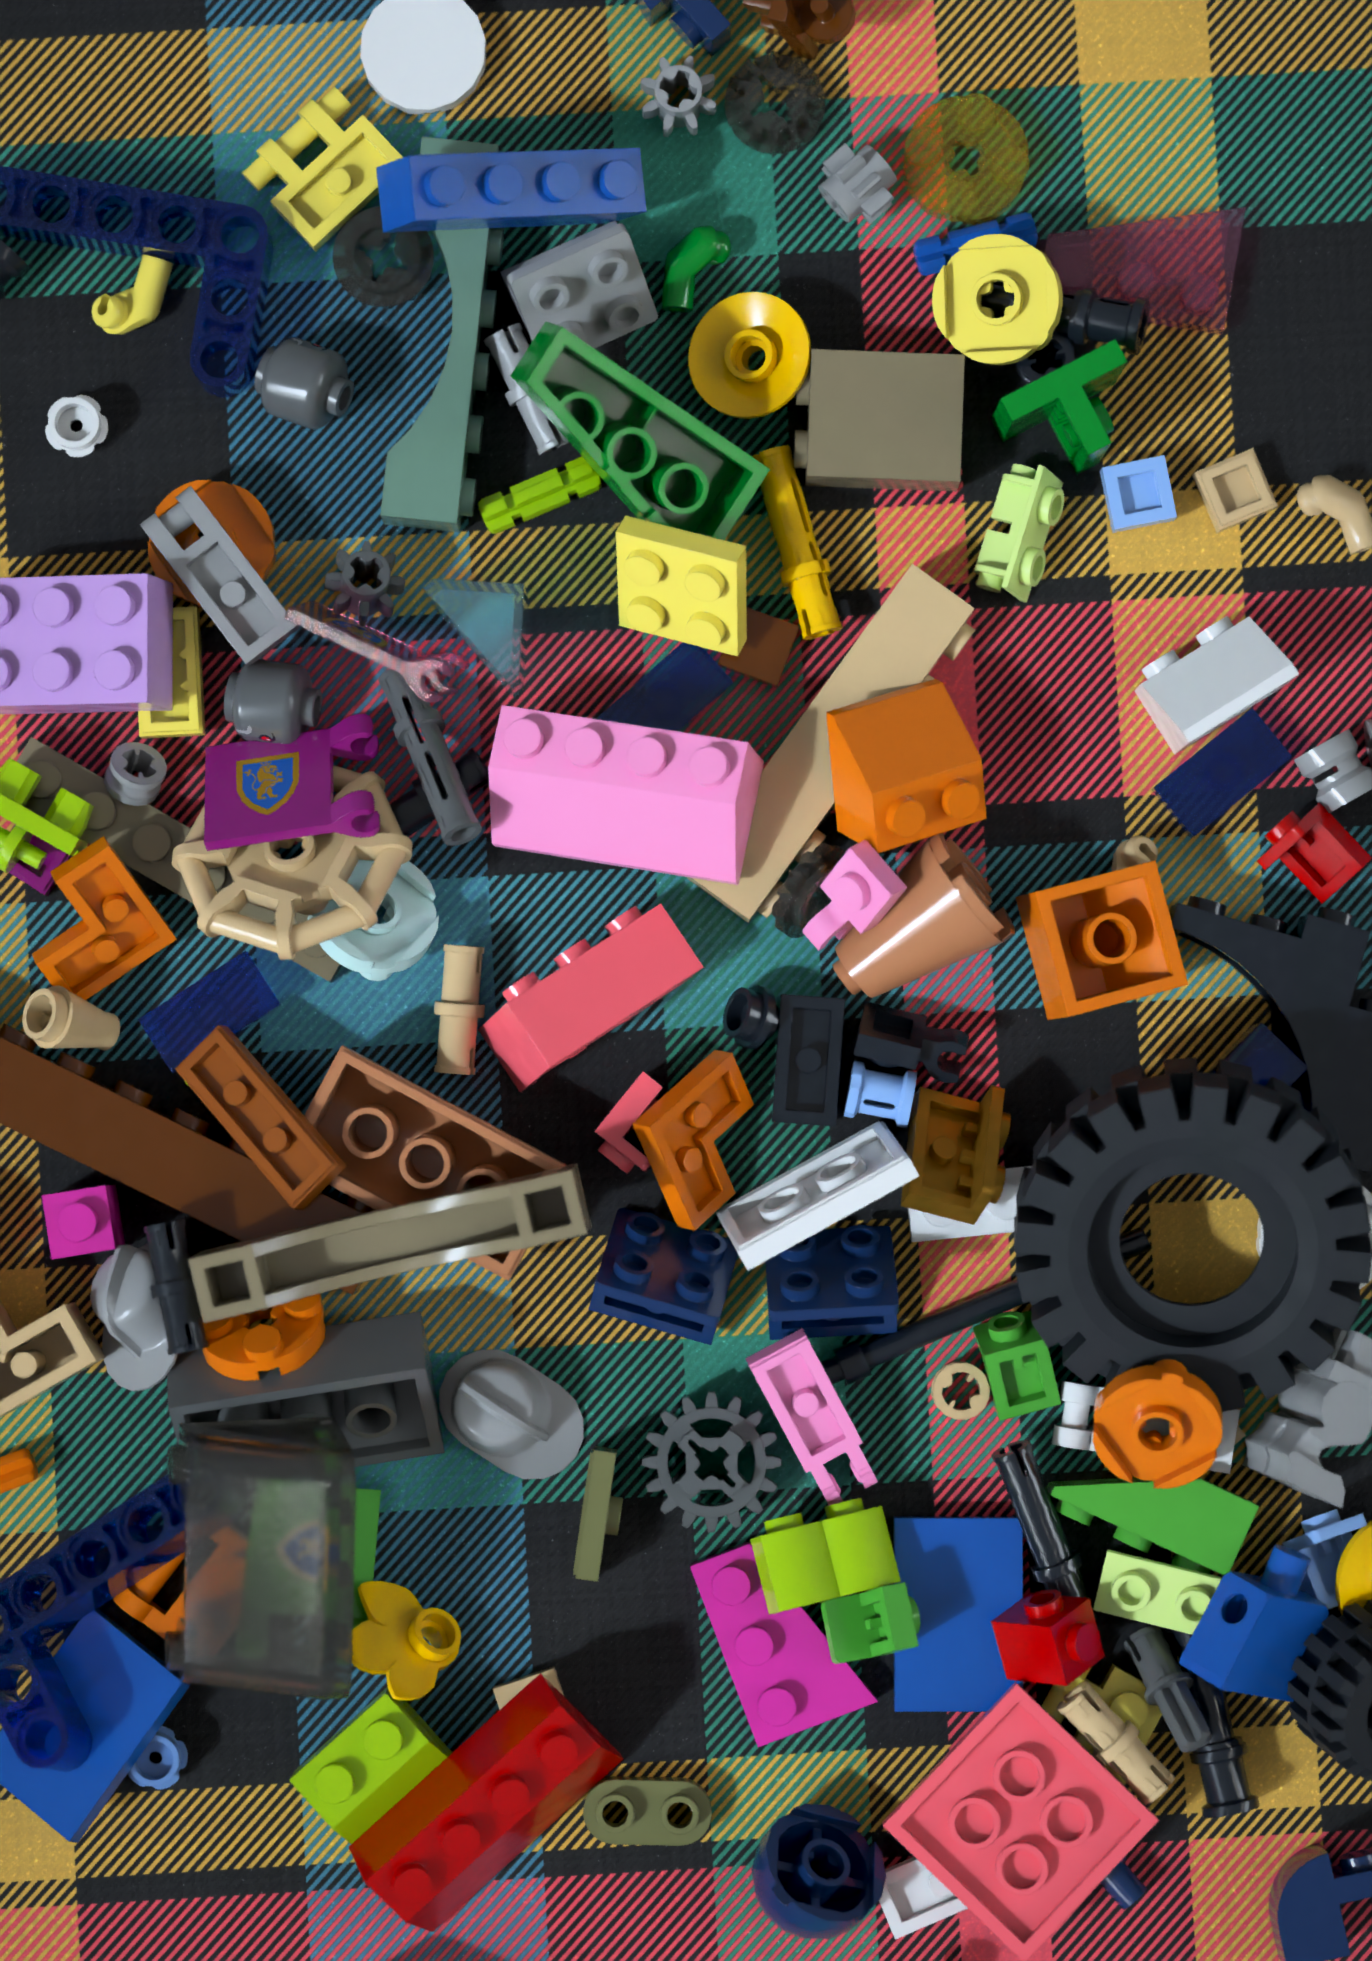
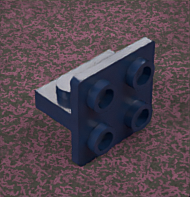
[588,1208,738,1345]
[765,1225,899,1340]

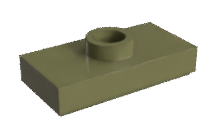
[573,1446,623,1582]

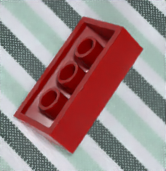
[348,1673,623,1932]

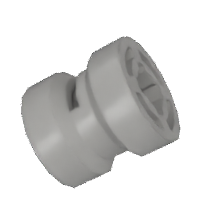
[1294,729,1372,813]

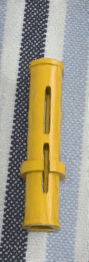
[752,446,843,640]

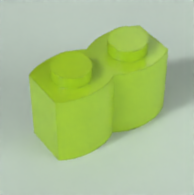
[750,1498,901,1615]

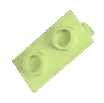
[974,464,1064,603]
[1093,1549,1223,1635]

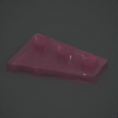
[1044,207,1246,335]

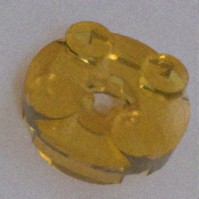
[903,93,1029,225]

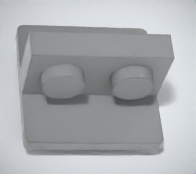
[500,220,658,348]

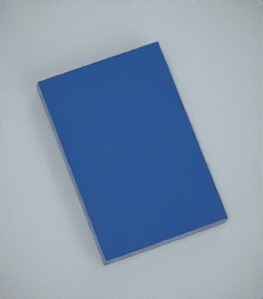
[893,1516,1023,1712]
[0,1607,191,1843]

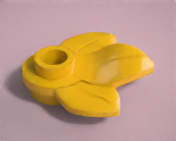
[341,1581,461,1700]

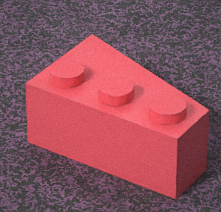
[478,904,704,1093]

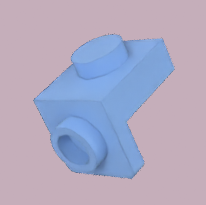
[1282,1509,1367,1609]

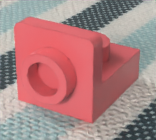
[595,1072,665,1174]

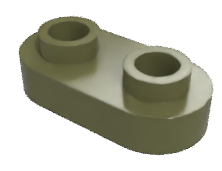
[583,1776,712,1846]

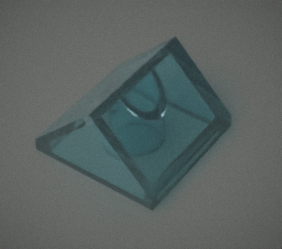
[423,579,529,698]

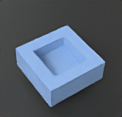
[1100,455,1177,533]

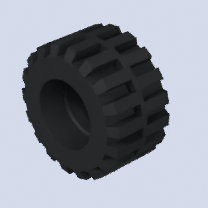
[1287,1600,1372,1781]

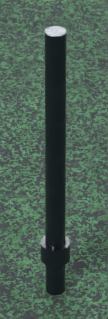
[821,1227,1151,1385]

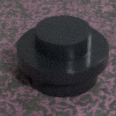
[723,985,780,1049]

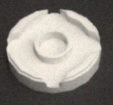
[360,0,486,115]

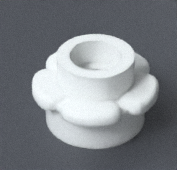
[45,395,108,457]

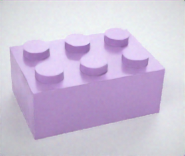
[0,573,173,715]

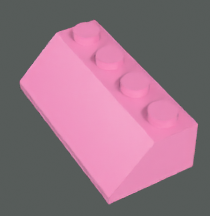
[488,705,764,885]

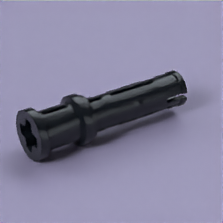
[981,281,1150,355]
[1171,1630,1260,1818]

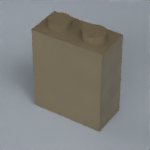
[794,349,965,492]

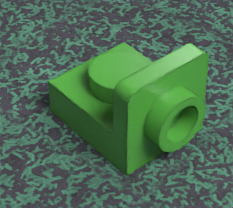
[973,1311,1061,1421]

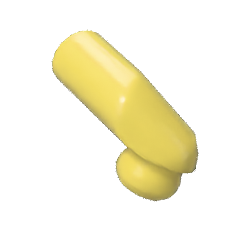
[91,255,173,334]

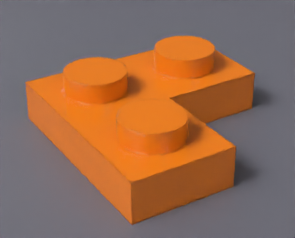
[32,836,177,1000]
[632,1050,754,1231]

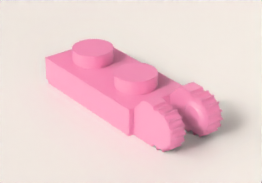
[745,1328,878,1505]

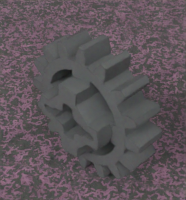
[642,1391,781,1532]

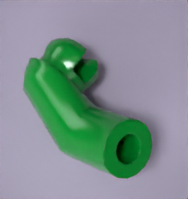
[662,225,731,313]

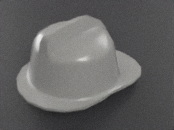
[90,1243,177,1392]
[439,1350,584,1479]

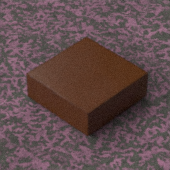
[718,607,799,688]

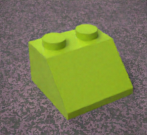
[289,1687,453,1844]

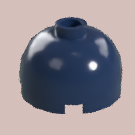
[752,1804,886,1939]

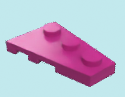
[690,1542,878,1747]

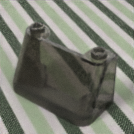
[165,1417,356,1700]

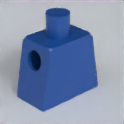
[1179,1544,1329,1702]

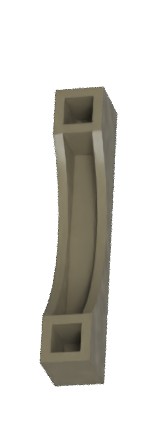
[188,1163,592,1323]

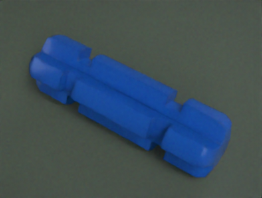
[913,212,1038,276]

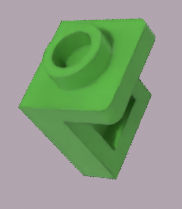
[821,1582,920,1664]

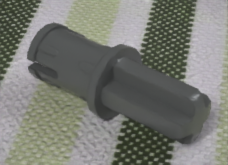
[1124,1625,1211,1753]

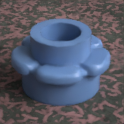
[128,1726,188,1790]

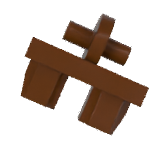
[743,0,856,60]

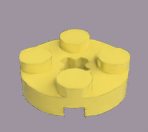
[932,234,1063,365]

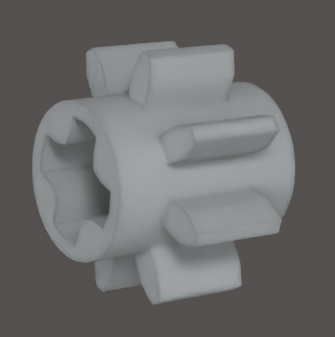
[640,55,716,138]
[818,143,897,224]

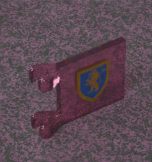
[284,600,470,703]

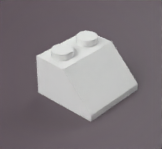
[1134,616,1299,755]

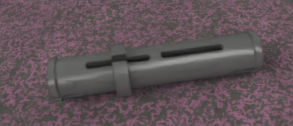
[378,664,482,846]

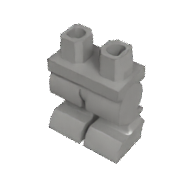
[1242,1327,1372,1508]

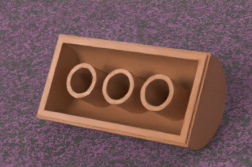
[304,1045,568,1281]

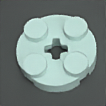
[307,860,439,981]

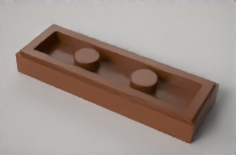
[175,1025,347,1210]

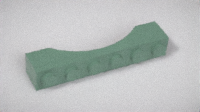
[380,137,504,533]

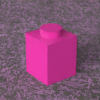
[42,1185,125,1259]

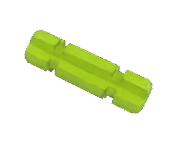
[478,457,602,534]

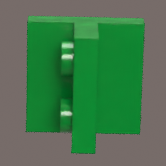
[991,339,1127,475]

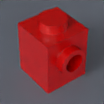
[991,1590,1105,1686]

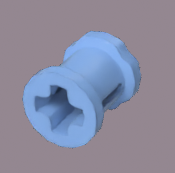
[843,1060,917,1128]

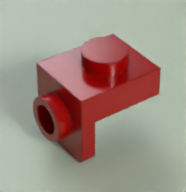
[1257,802,1372,904]

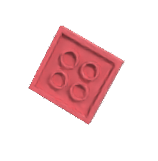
[882,1681,1159,1961]

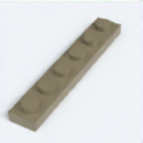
[17,737,342,983]

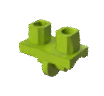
[0,758,94,873]

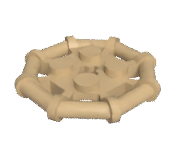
[172,765,413,960]

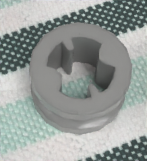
[104,742,167,806]

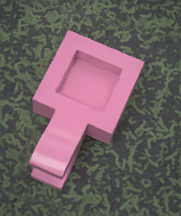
[802,840,907,951]

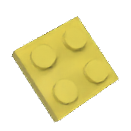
[616,515,747,657]

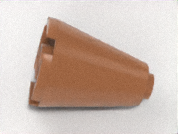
[832,833,1015,998]

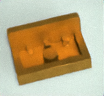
[901,1085,1011,1225]

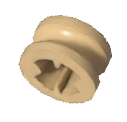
[931,1361,990,1420]

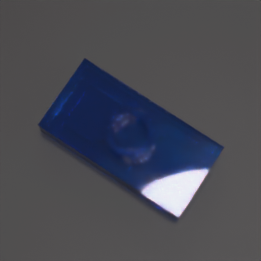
[596,642,733,732]
[1151,708,1292,838]
[138,951,282,1074]

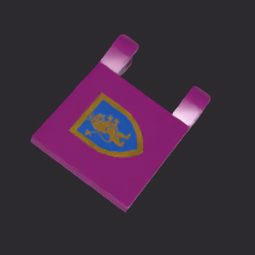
[204,714,380,851]

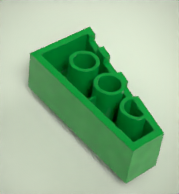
[510,321,770,540]

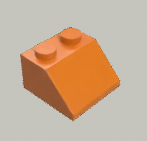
[826,679,987,853]
[1015,860,1188,1020]

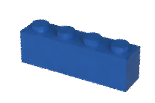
[376,148,647,233]

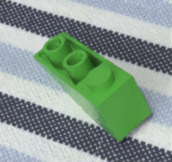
[1047,1477,1259,1575]

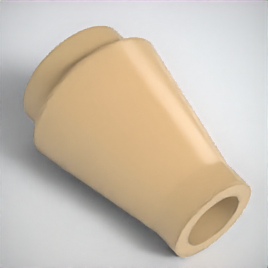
[22,985,120,1051]

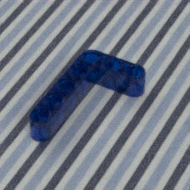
[0,166,274,398]
[0,1460,247,1772]

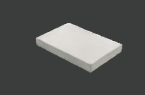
[716,1121,919,1271]

